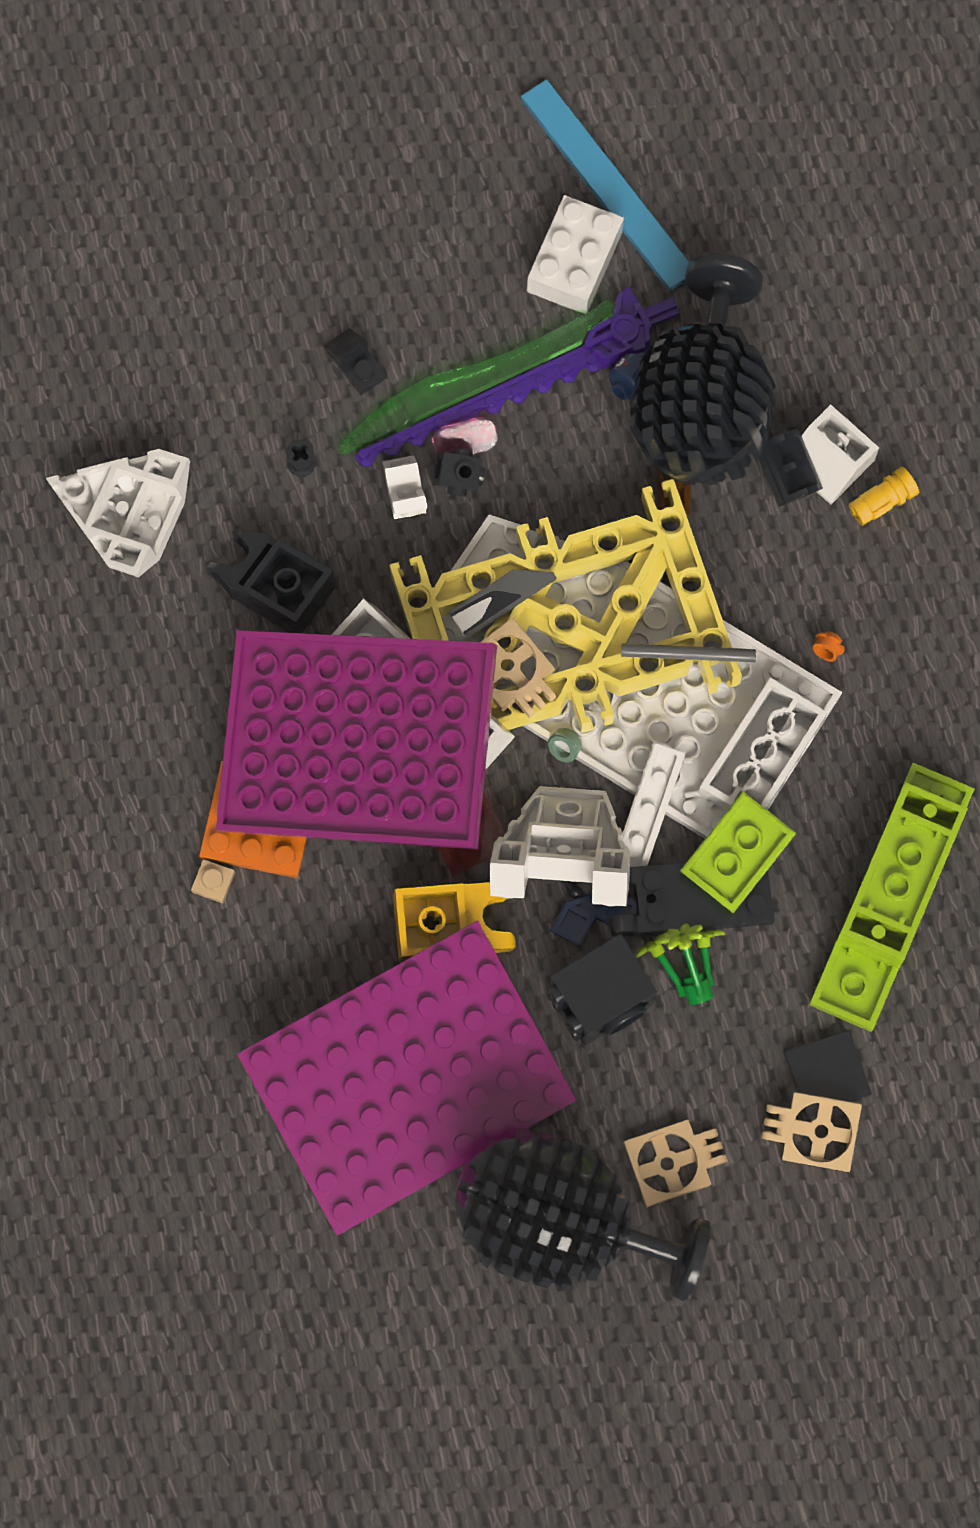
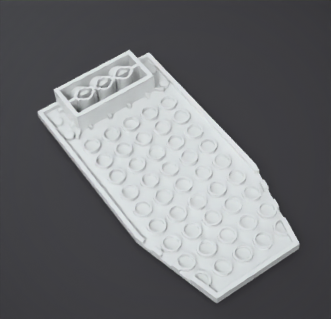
[441,515,842,839]

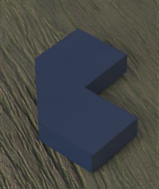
[550,895,637,947]

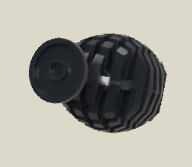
[629,254,776,485]
[455,1129,711,1301]

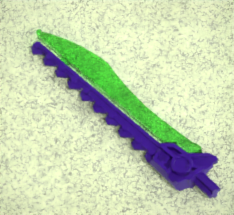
[338,288,679,467]

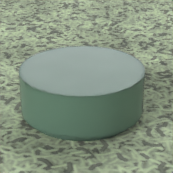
[548,728,583,763]

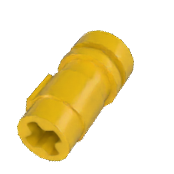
[848,467,919,526]

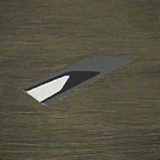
[449,570,557,638]

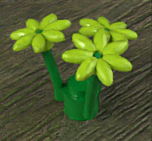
[636,923,725,1005]

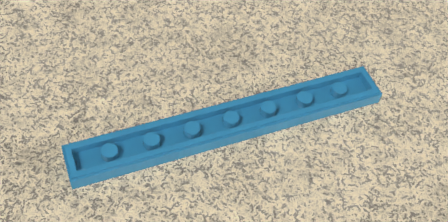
[521,80,689,292]

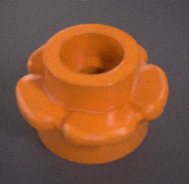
[813,631,845,662]

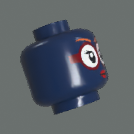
[609,353,644,401]

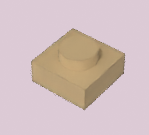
[191,859,235,903]

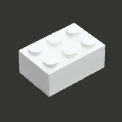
[527,195,624,315]

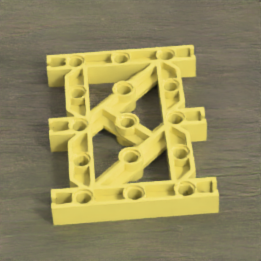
[389,479,742,733]

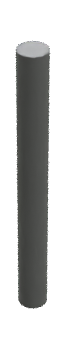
[621,643,756,663]

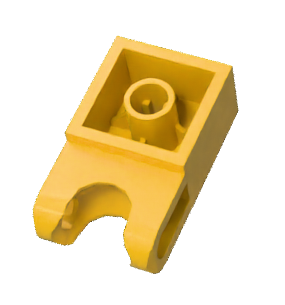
[393,882,516,962]

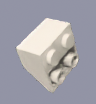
[802,405,879,505]

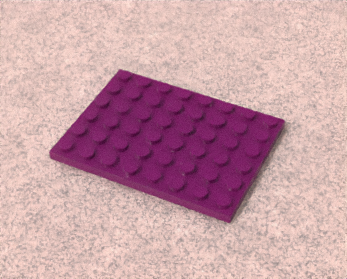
[216,630,497,849]
[237,921,576,1236]

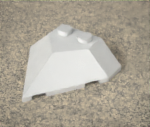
[46,449,190,577]

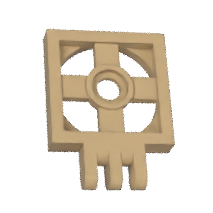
[481,618,556,718]
[761,1091,862,1172]
[623,1120,728,1208]

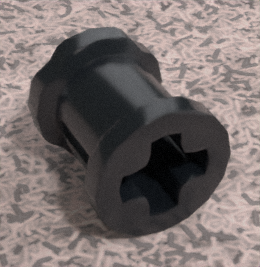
[286,439,316,477]

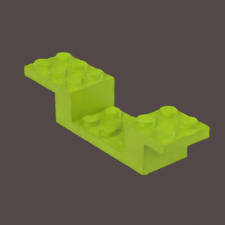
[809,763,974,1032]

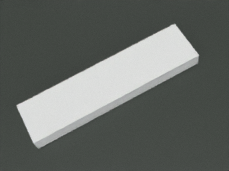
[623,741,686,867]

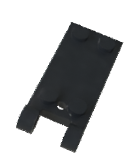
[609,863,775,938]

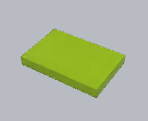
[680,791,797,913]

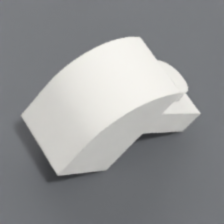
[382,455,427,519]

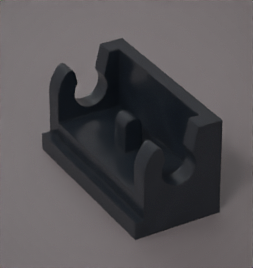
[759,429,823,507]

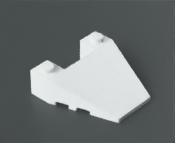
[490,786,630,906]

